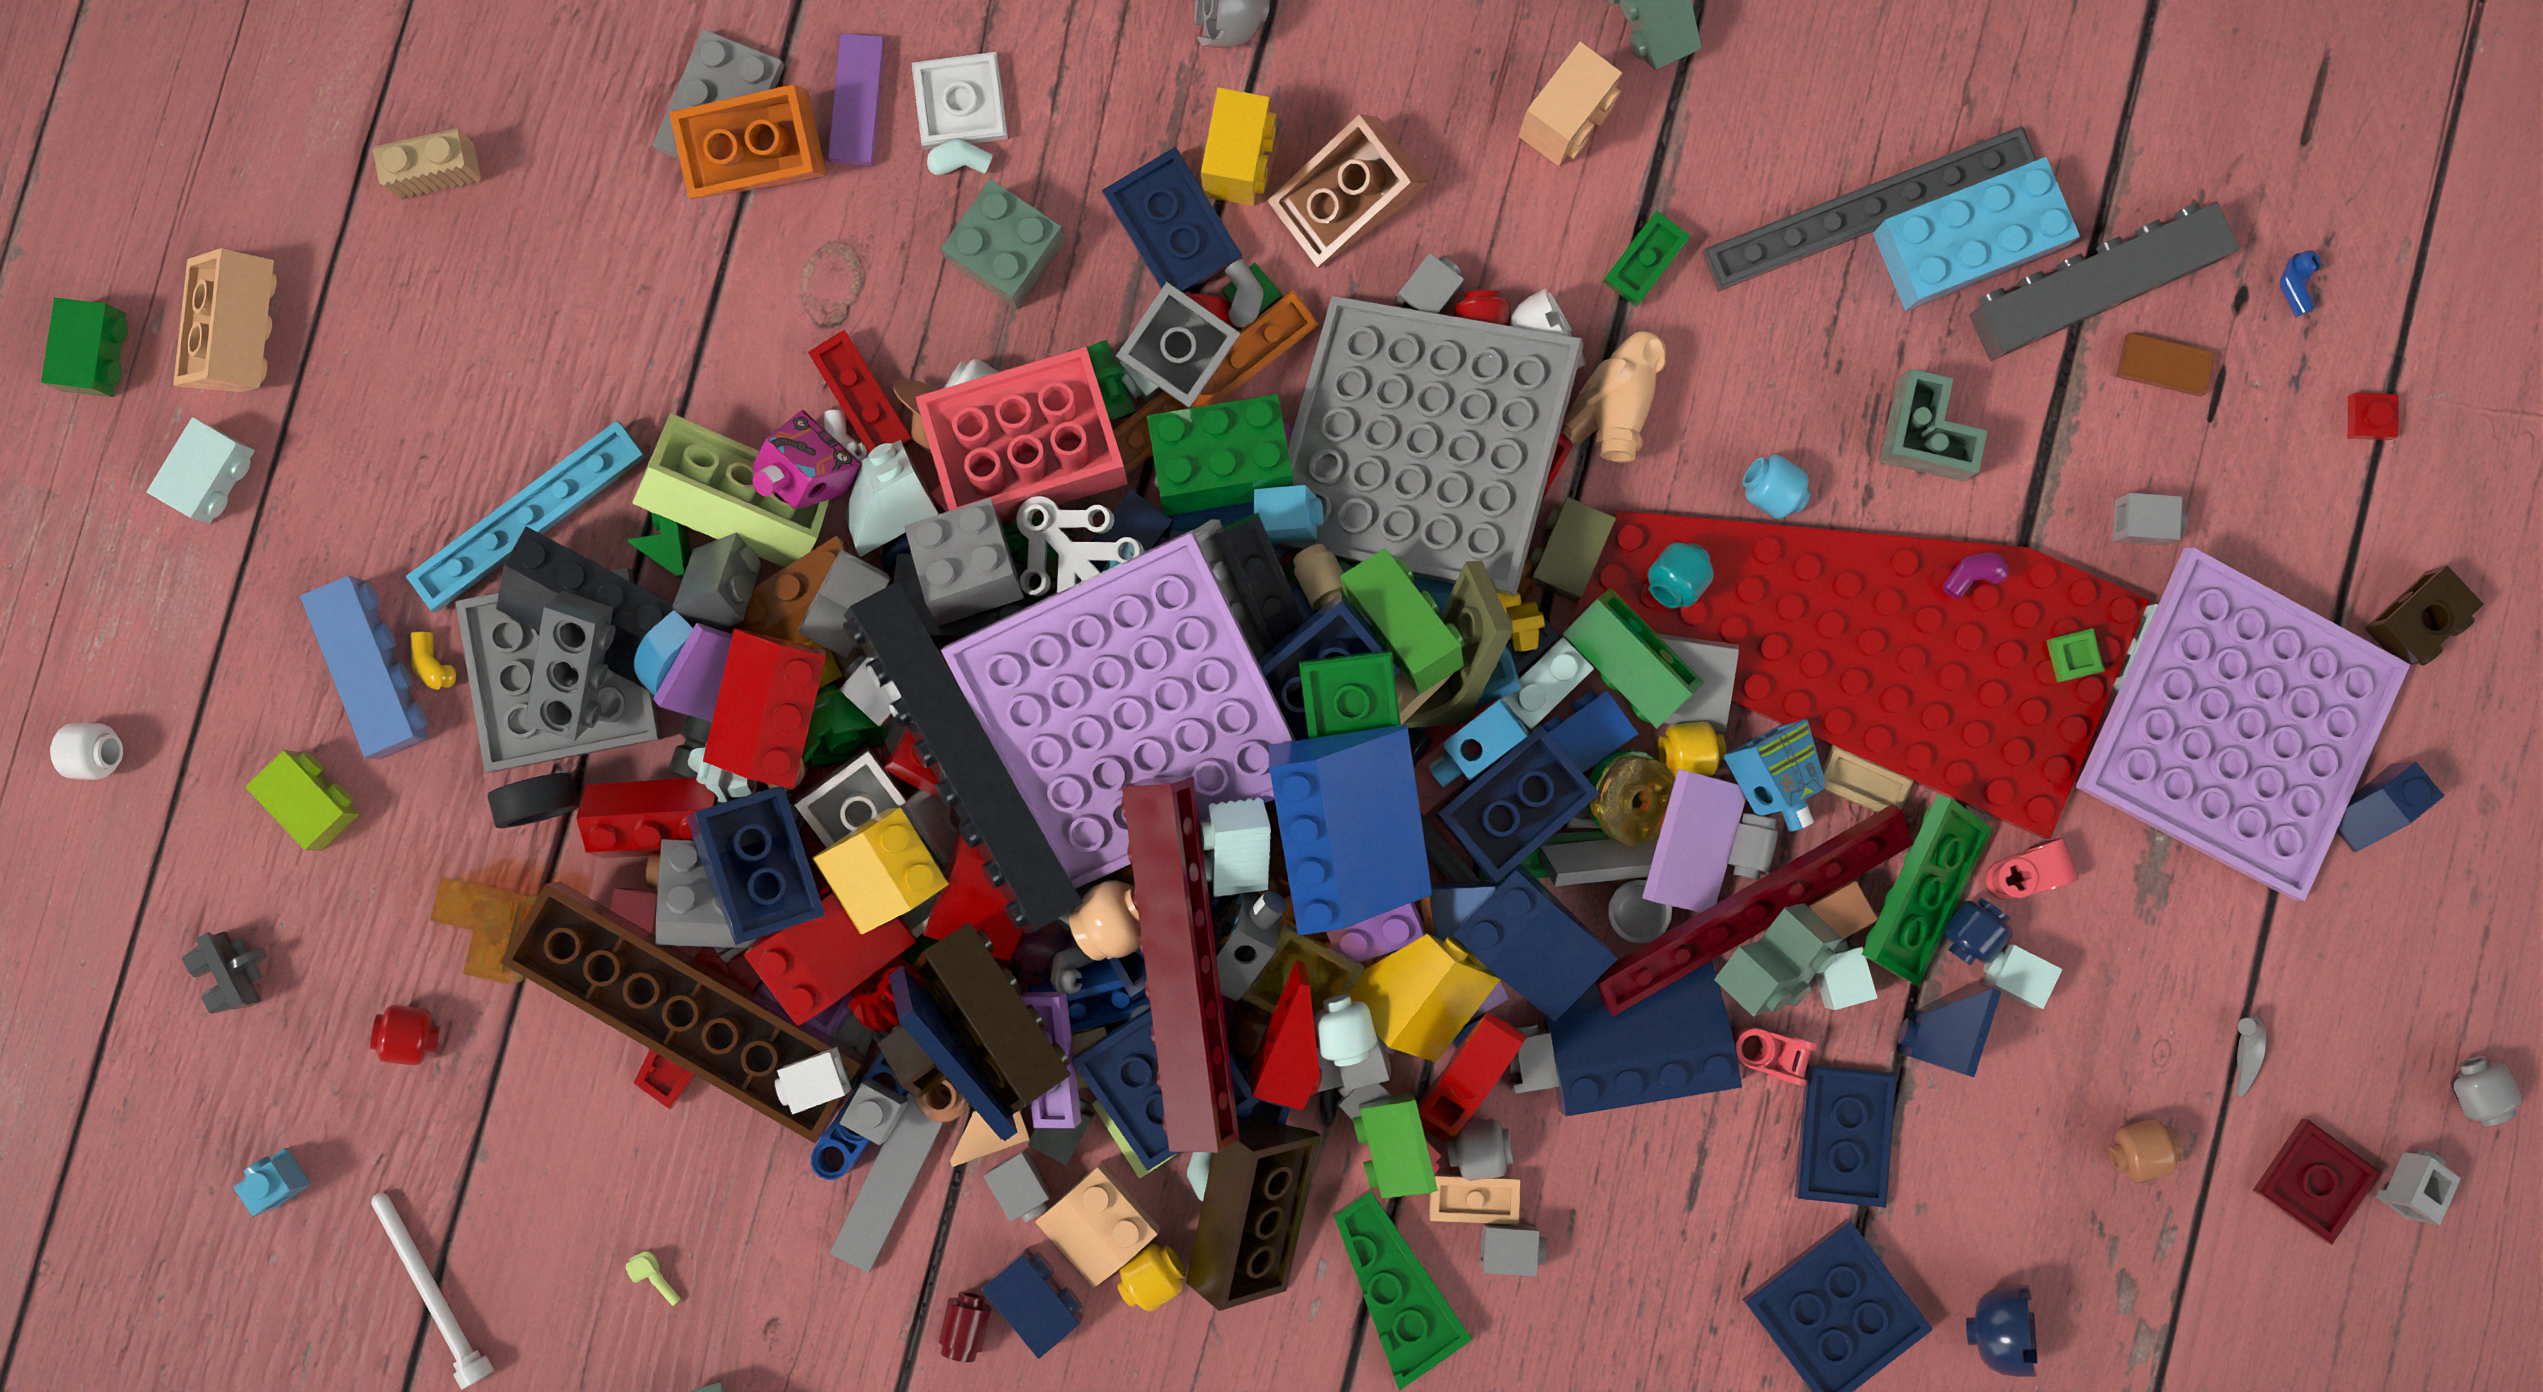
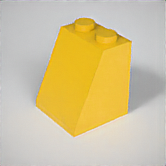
[1335,934,1501,1062]

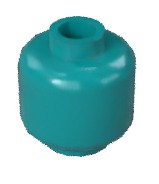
[1647,542,1714,608]

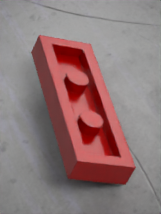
[808,329,914,453]

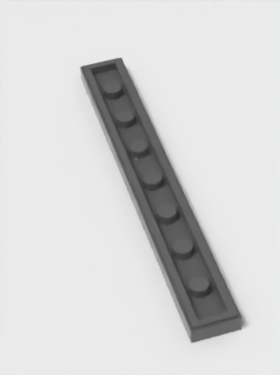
[1702,126,2037,292]

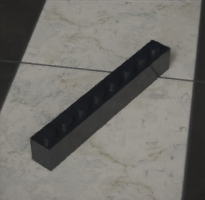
[843,581,1083,934]

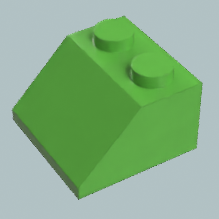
[1352,1092,1438,1198]

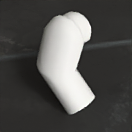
[824,410,868,462]

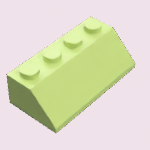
[632,413,829,567]

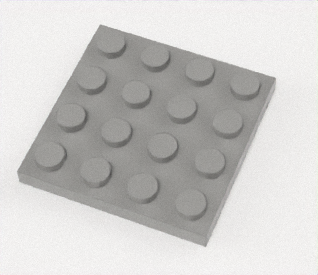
[455,568,662,773]

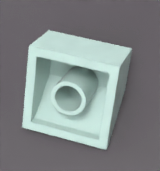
[845,440,939,557]

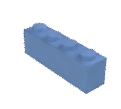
[300,575,429,760]

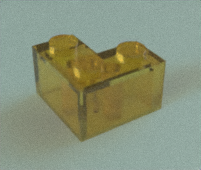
[430,877,539,984]

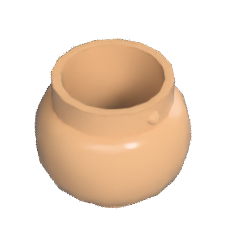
[1069,880,1141,961]

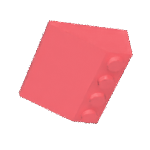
[915,347,1128,522]

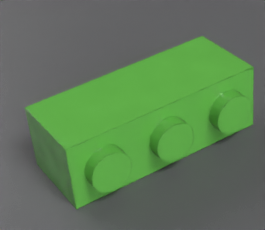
[1340,548,1465,695]

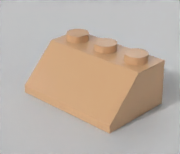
[173,248,277,392]

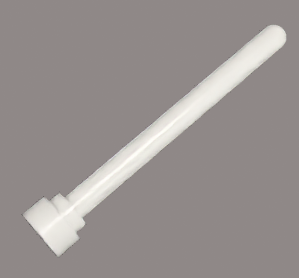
[371,1193,495,1390]

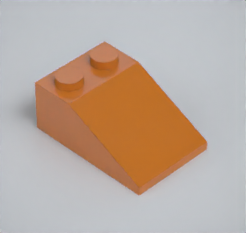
[669,84,827,200]

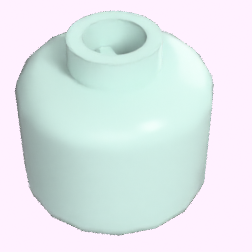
[1313,994,1377,1066]

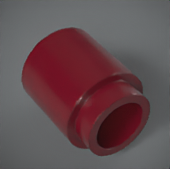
[939,1291,992,1362]

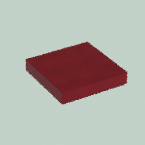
[2253,1118,2381,1245]

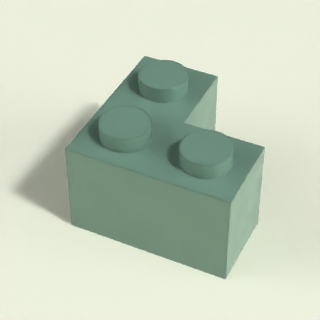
[1608,0,1702,70]
[1879,369,1988,482]
[1714,903,1843,1016]

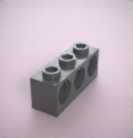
[525,591,615,741]

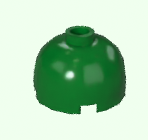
[802,685,888,767]

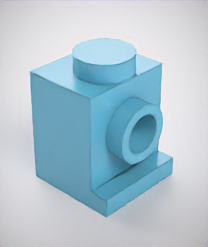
[233,1148,311,1217]

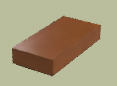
[2117,333,2215,397]

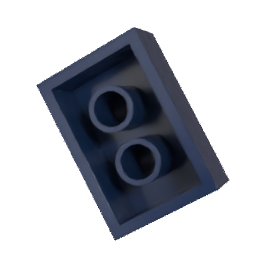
[1434,725,1600,883]

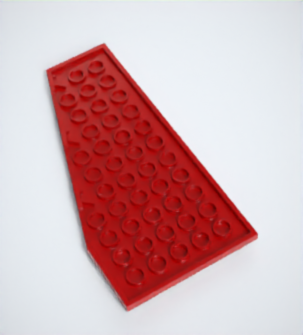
[1565,510,2150,839]

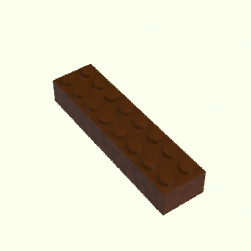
[500,881,868,1144]

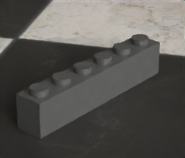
[1969,202,2240,361]

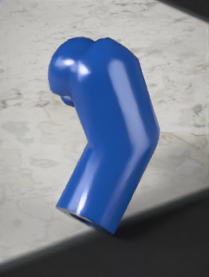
[2279,250,2321,318]

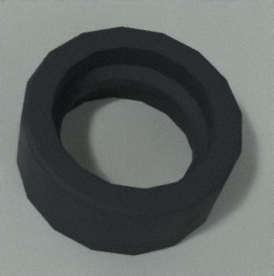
[487,772,580,828]

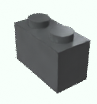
[673,532,762,630]

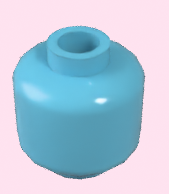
[1742,454,1810,519]

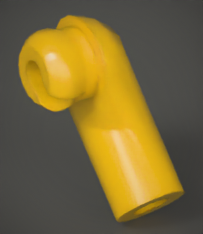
[410,632,456,690]

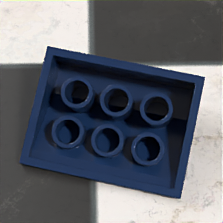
[1543,960,1742,1117]

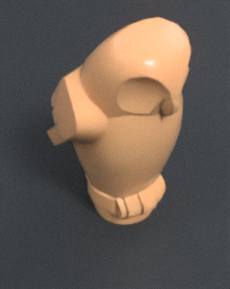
[1563,331,1666,463]

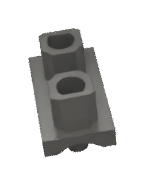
[182,932,267,1014]

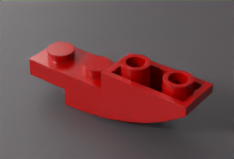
[1417,1012,1527,1142]

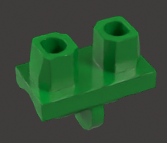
[1067,340,1135,422]

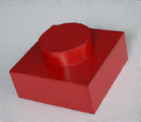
[2347,393,2399,440]

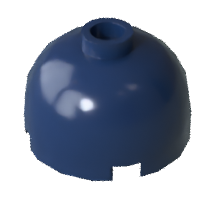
[1966,1285,2037,1377]

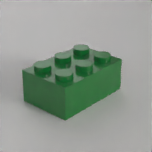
[1147,394,1293,516]

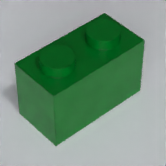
[41,297,128,397]

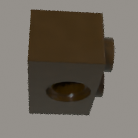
[2365,565,2484,666]

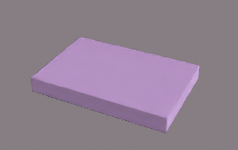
[1642,769,1746,912]

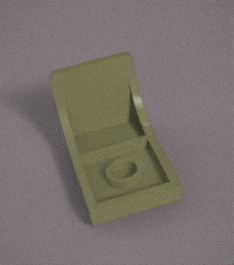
[1402,561,1513,728]

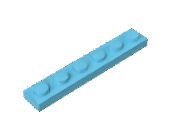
[406,420,647,613]

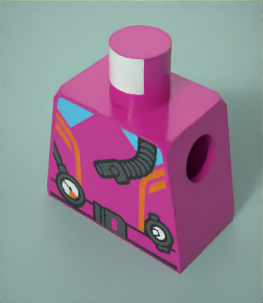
[752,410,862,509]

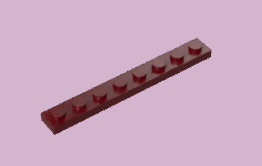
[1595,804,1913,1016]

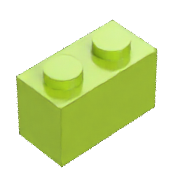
[245,750,360,851]

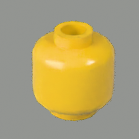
[1658,721,1726,778]
[1117,1244,1186,1311]

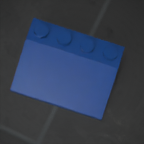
[1268,724,1432,936]

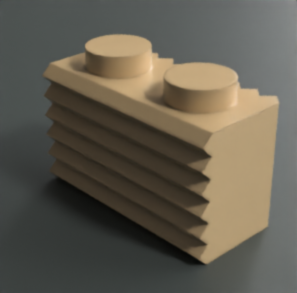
[372,128,481,200]

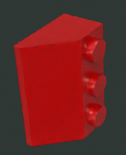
[703,628,826,789]
[576,777,718,859]

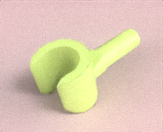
[626,1251,681,1306]

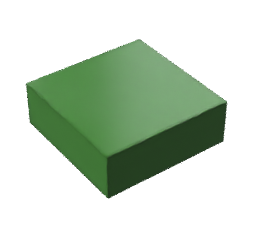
[2046,628,2105,683]

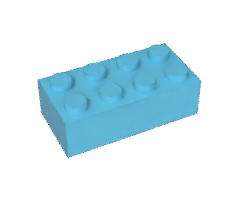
[1873,157,2080,312]

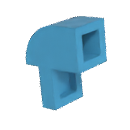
[634,610,693,696]

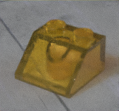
[1241,924,1365,1016]

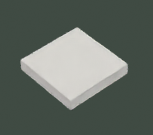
[911,52,1008,150]

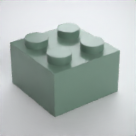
[940,179,1066,310]

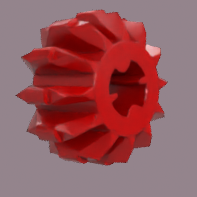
[848,957,924,1034]

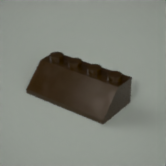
[912,922,1071,1115]
[1186,1118,1321,1311]

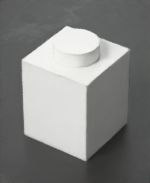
[775,1047,852,1114]

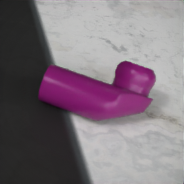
[1942,552,2009,600]

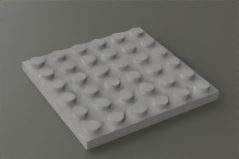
[1272,296,1584,597]

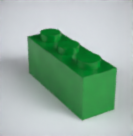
[1563,588,1704,729]

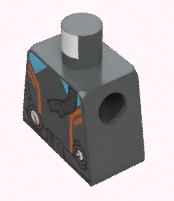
[1212,891,1287,1001]

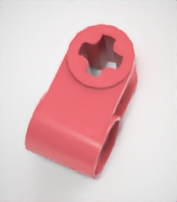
[1984,838,2079,900]
[1732,1025,1818,1087]

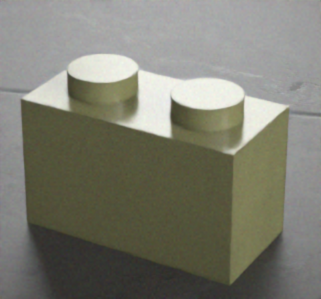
[1529,497,1616,603]

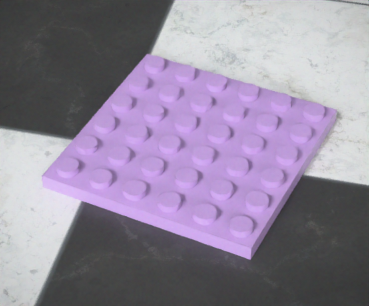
[941,530,1296,889]
[2076,547,2410,902]

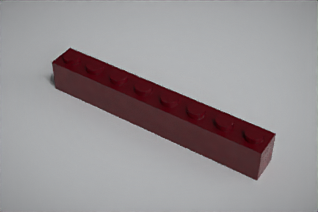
[1121,776,1240,1153]

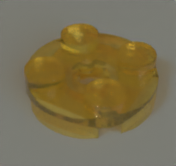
[1591,755,1675,846]

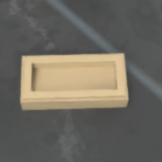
[1821,745,1914,813]

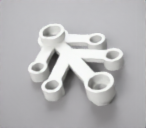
[1017,496,1144,596]

